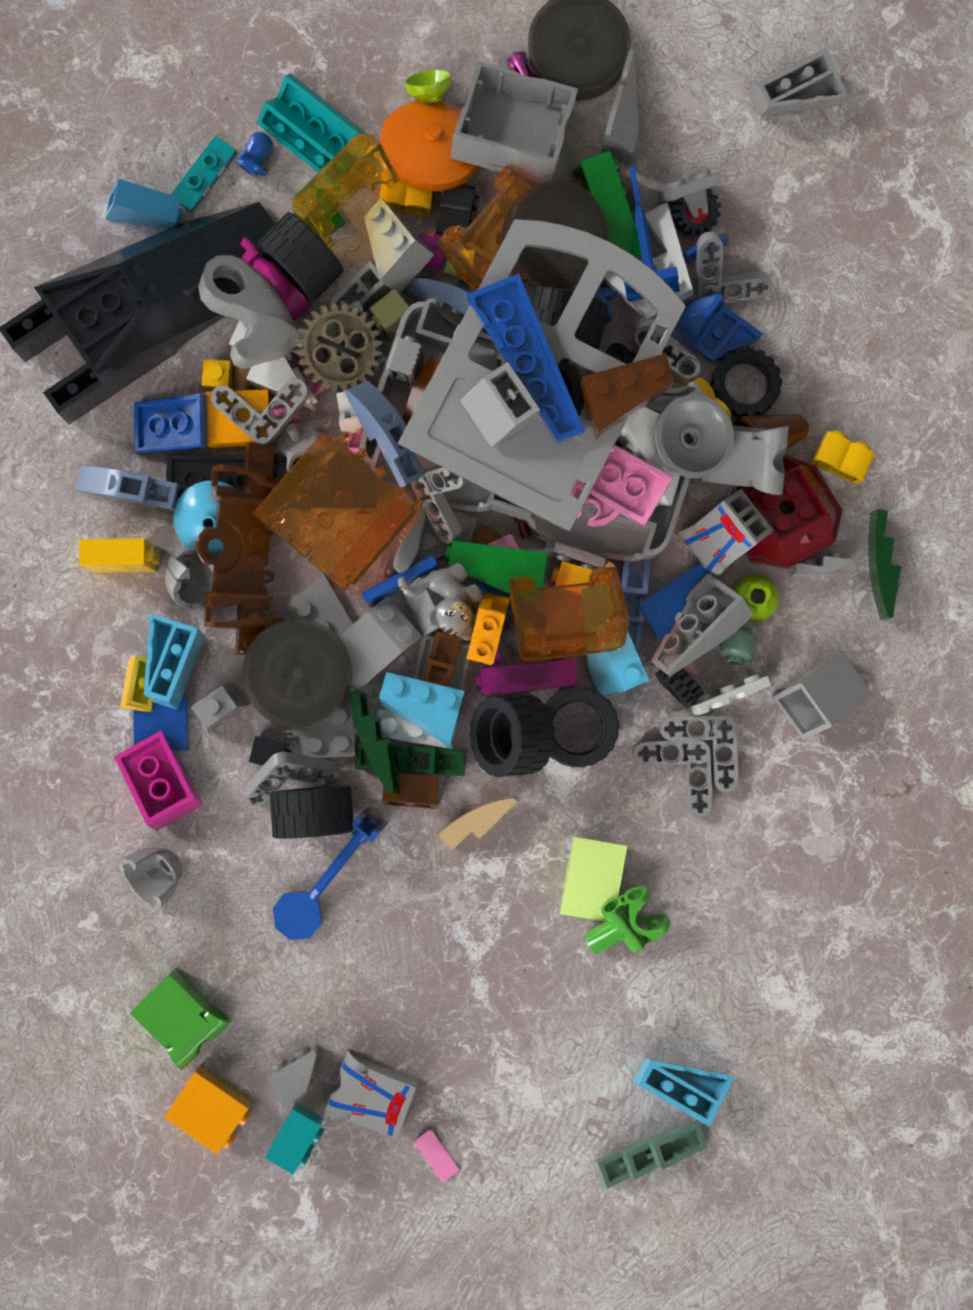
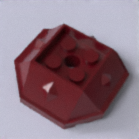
[730,454,843,569]

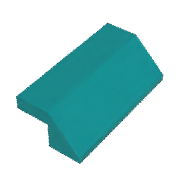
[256,73,370,186]

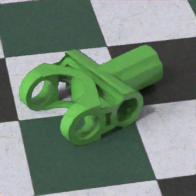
[585,886,670,954]

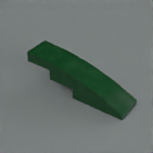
[868,509,901,620]
[348,690,401,795]
[355,743,467,776]

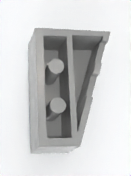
[749,48,848,117]

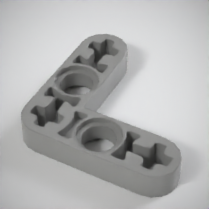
[695,232,772,303]
[211,378,310,444]
[411,465,469,544]
[658,716,738,793]
[633,740,712,817]
[243,752,341,806]

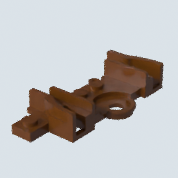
[195,442,291,656]

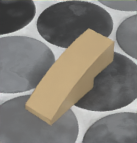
[438,797,517,850]

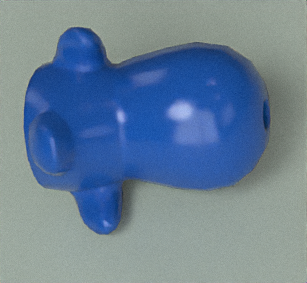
[236,132,274,177]

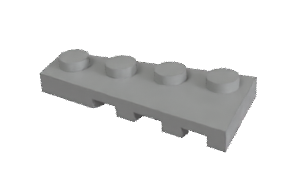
[286,573,353,649]

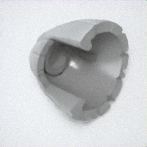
[164,547,214,609]
[119,848,182,910]

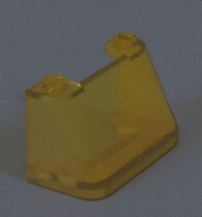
[292,133,399,249]

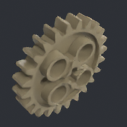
[295,303,382,391]

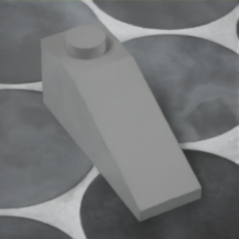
[319,260,392,314]

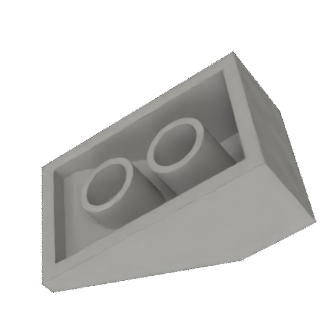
[323,596,422,691]

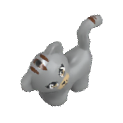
[397,563,483,641]

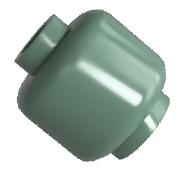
[720,626,757,666]

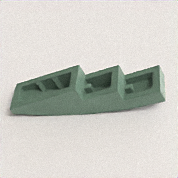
[594,1121,708,1189]

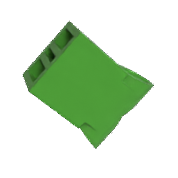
[130,967,232,1070]

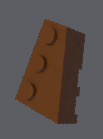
[580,353,674,439]

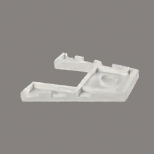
[577,202,693,320]

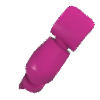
[241,237,311,321]

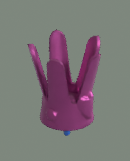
[507,51,539,78]

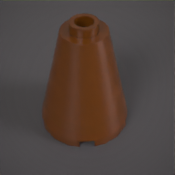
[733,414,809,450]

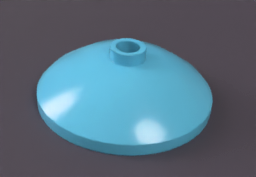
[173,480,235,555]

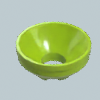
[404,70,451,104]
[732,574,779,622]

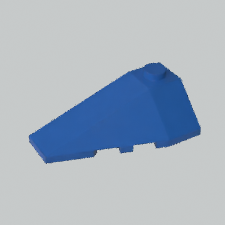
[671,293,724,349]

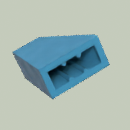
[105,179,183,229]

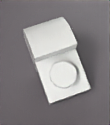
[336,382,364,433]

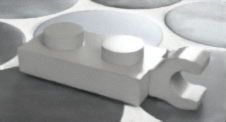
[534,535,606,572]

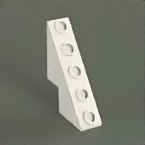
[229,320,318,411]
[618,407,681,507]

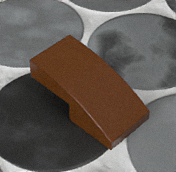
[423,630,462,687]

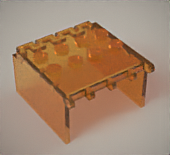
[253,431,423,591]

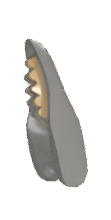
[382,503,426,579]

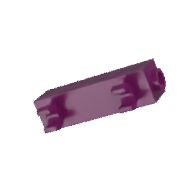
[475,642,578,696]

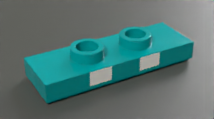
[171,135,238,213]

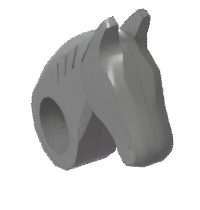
[198,255,304,369]

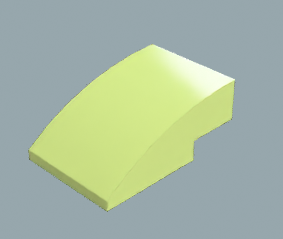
[559,836,627,922]

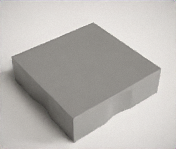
[450,61,578,186]

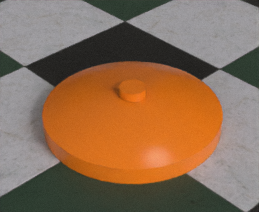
[380,100,479,191]

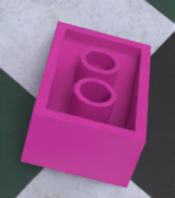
[114,731,204,831]

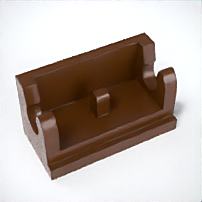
[382,773,438,809]

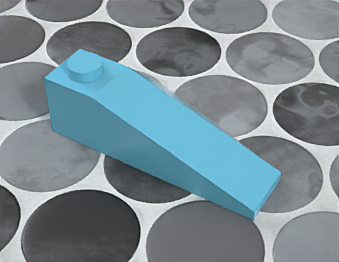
[581,579,649,695]

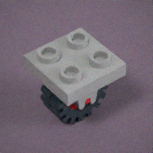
[657,170,722,235]

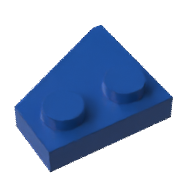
[691,305,763,363]

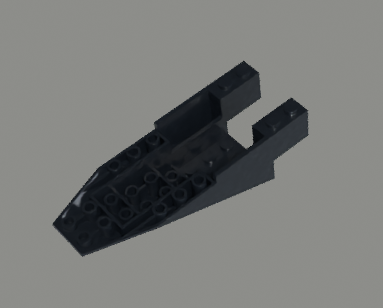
[0,202,275,425]

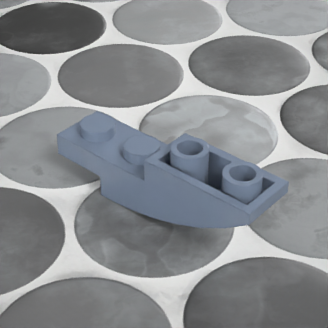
[403,276,486,330]
[344,381,426,488]
[75,465,180,511]

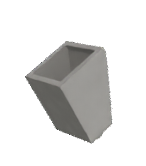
[772,650,872,739]

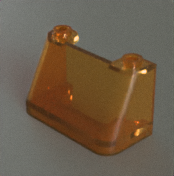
[436,166,560,290]
[509,566,629,661]

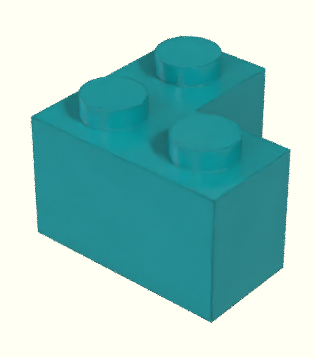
[265,1102,325,1175]

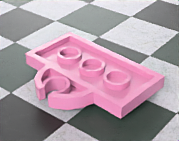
[570,445,673,527]

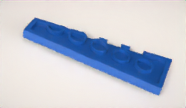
[466,273,585,444]

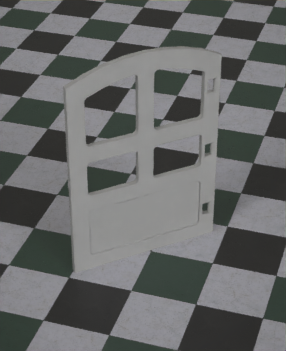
[398,220,686,532]

